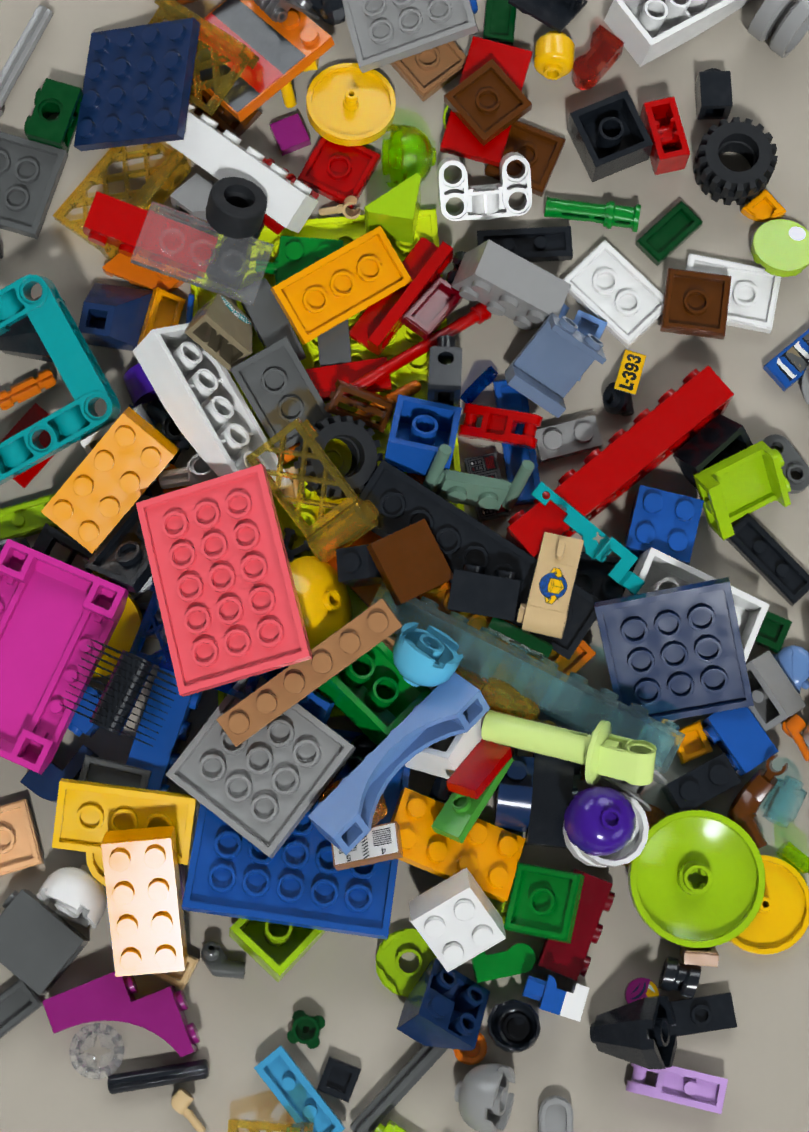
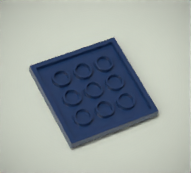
[74,17,201,151]
[594,577,754,729]

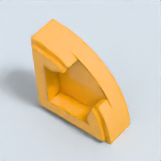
[741,189,786,222]

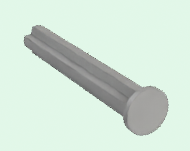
[0,5,53,117]

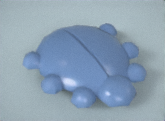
[772,645,809,694]

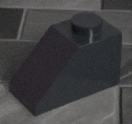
[336,544,384,588]

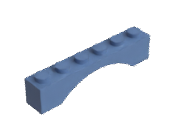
[308,672,490,855]

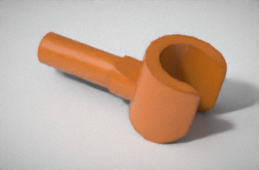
[782,714,809,761]

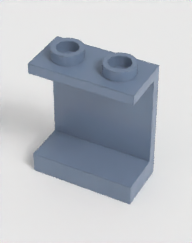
[505,313,607,418]

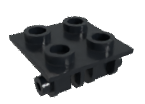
[508,0,588,33]

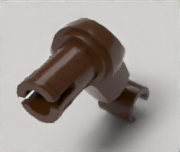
[727,755,788,849]

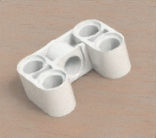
[437,152,532,221]

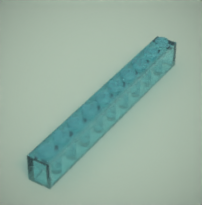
[370,582,685,774]

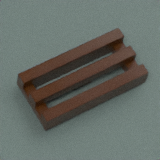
[324,379,396,432]

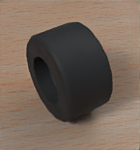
[206,177,267,239]

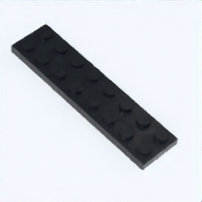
[348,459,601,660]

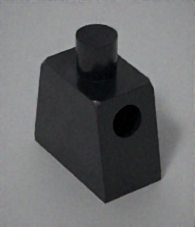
[428,335,462,407]

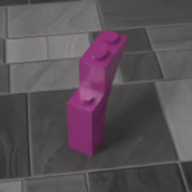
[42,971,200,1057]

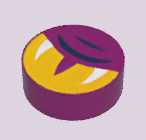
[624,977,660,1004]

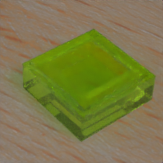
[776,842,809,874]

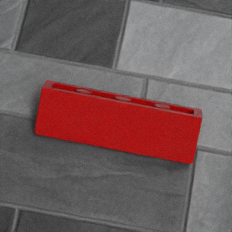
[349,237,453,357]

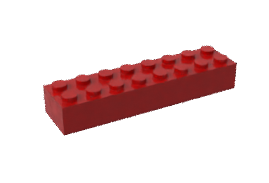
[505,365,734,559]

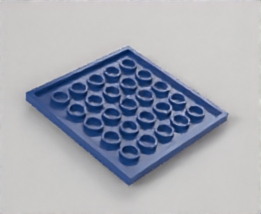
[182,728,410,940]

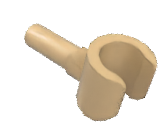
[319,195,361,219]
[171,1087,206,1132]

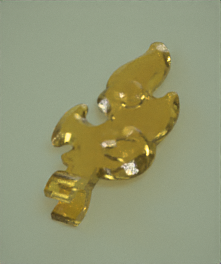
[455,668,558,727]

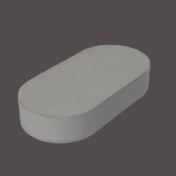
[538,1095,573,1132]

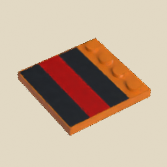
[192,0,335,122]

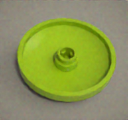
[628,810,765,948]

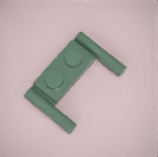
[422,444,535,511]

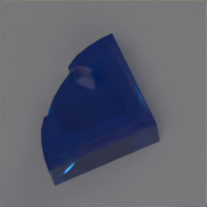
[460,366,498,403]

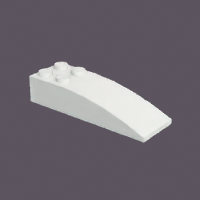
[604,0,752,67]
[133,323,293,492]

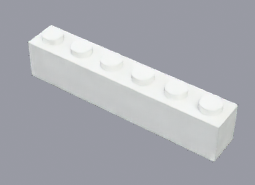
[166,103,319,233]

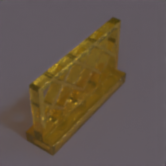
[148,0,260,116]
[53,142,192,260]

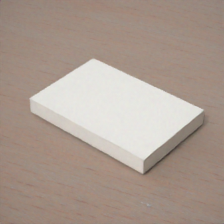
[563,240,664,349]
[685,253,781,334]

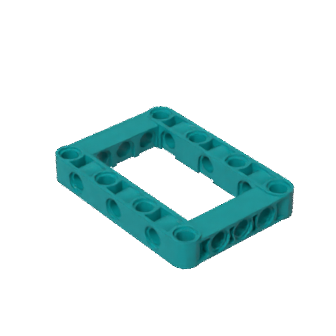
[0,274,121,485]

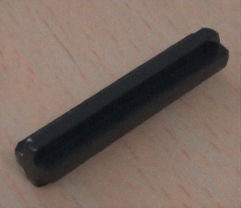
[107,1059,209,1094]

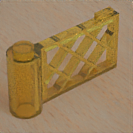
[246,417,379,563]

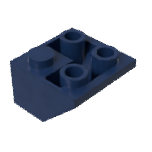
[79,283,153,351]
[397,958,490,1051]

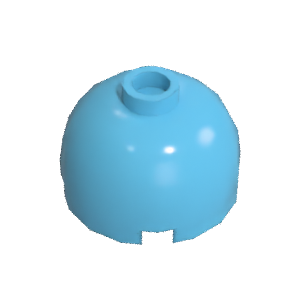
[393,622,463,687]

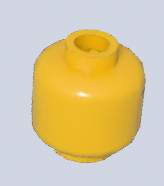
[534,31,575,80]

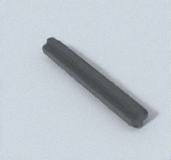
[350,1045,448,1132]

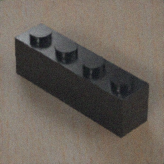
[525,709,584,849]

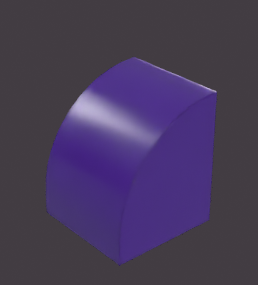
[123,363,159,407]

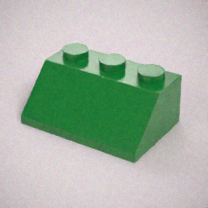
[319,642,432,746]

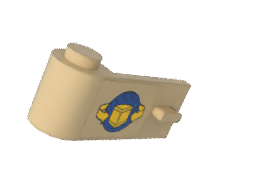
[517,532,584,639]

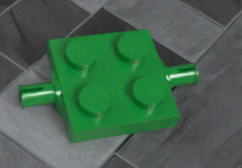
[255,235,344,285]

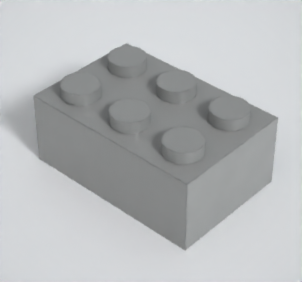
[451,240,571,330]

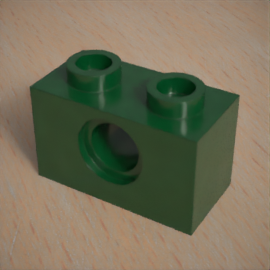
[24,78,84,154]

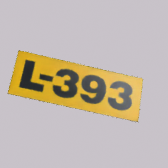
[614,349,646,395]

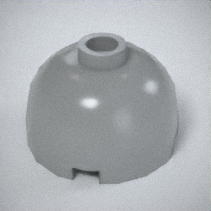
[454,1063,515,1132]

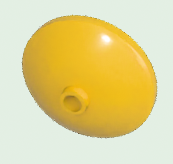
[289,556,352,650]

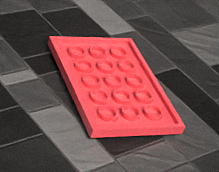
[136,464,313,697]

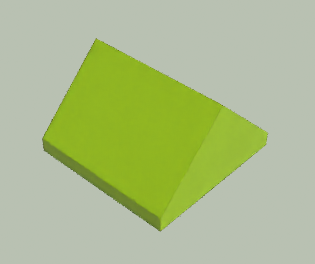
[364,172,421,243]

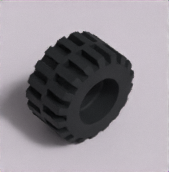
[693,117,778,205]
[294,415,383,499]

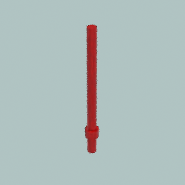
[350,302,492,389]

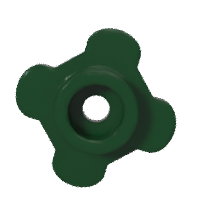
[287,1010,325,1049]

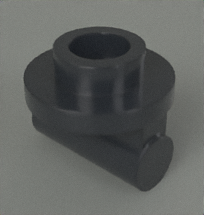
[603,382,634,416]

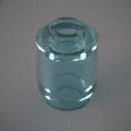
[763,775,807,828]

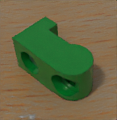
[471,943,536,983]

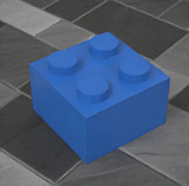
[384,394,462,476]
[623,485,704,565]

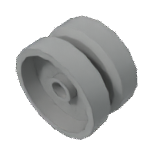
[748,0,809,58]

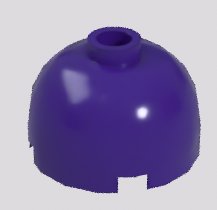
[564,786,636,856]

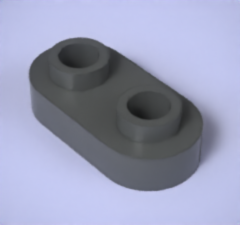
[763,434,809,494]

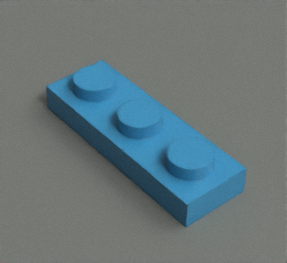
[254,1045,345,1132]

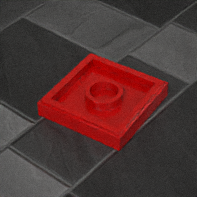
[297,136,381,210]

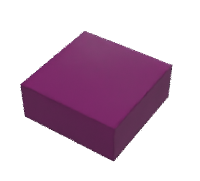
[270,113,311,156]

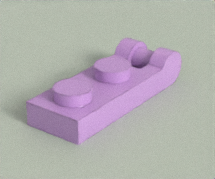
[626,1063,728,1114]

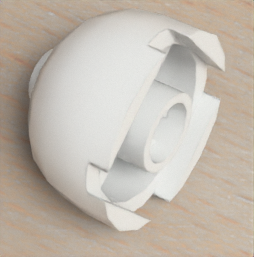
[37,865,107,928]

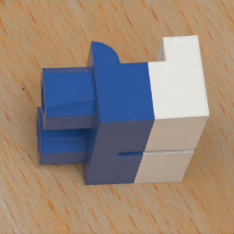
[522,974,590,1022]

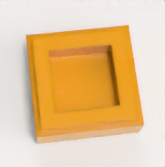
[668,721,713,765]

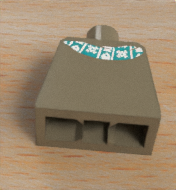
[184,293,253,371]

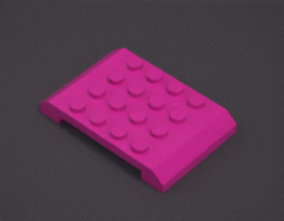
[0,539,129,775]

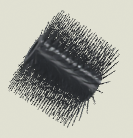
[60,639,178,747]

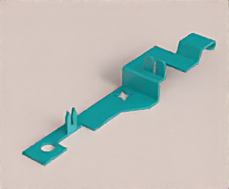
[531,481,645,595]

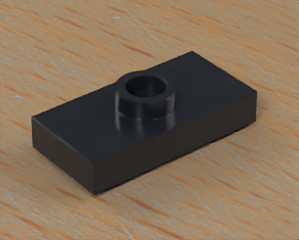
[669,992,737,1036]

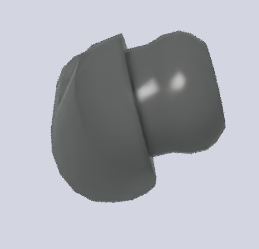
[201,941,246,979]

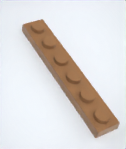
[216,598,403,747]

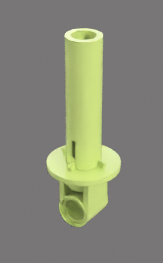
[481,710,657,786]

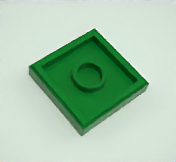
[504,862,585,944]

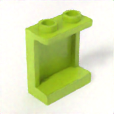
[693,441,791,540]

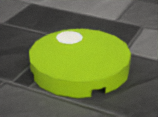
[751,219,809,277]

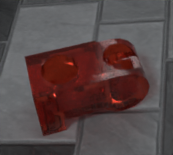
[571,25,624,90]

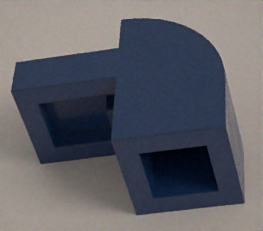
[20,745,99,803]
[494,755,535,832]

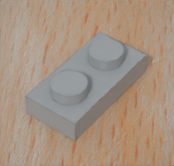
[535,415,603,464]

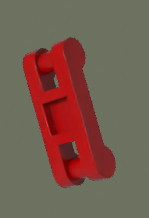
[457,403,543,449]

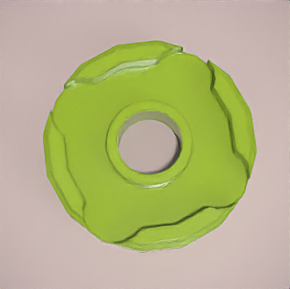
[376,928,437,997]

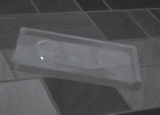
[131,201,274,306]

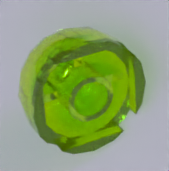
[381,124,436,188]

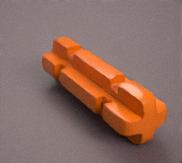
[0,369,57,410]

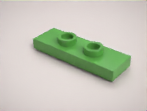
[431,758,514,843]

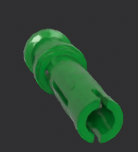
[544,197,641,232]

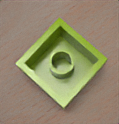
[229,918,325,982]

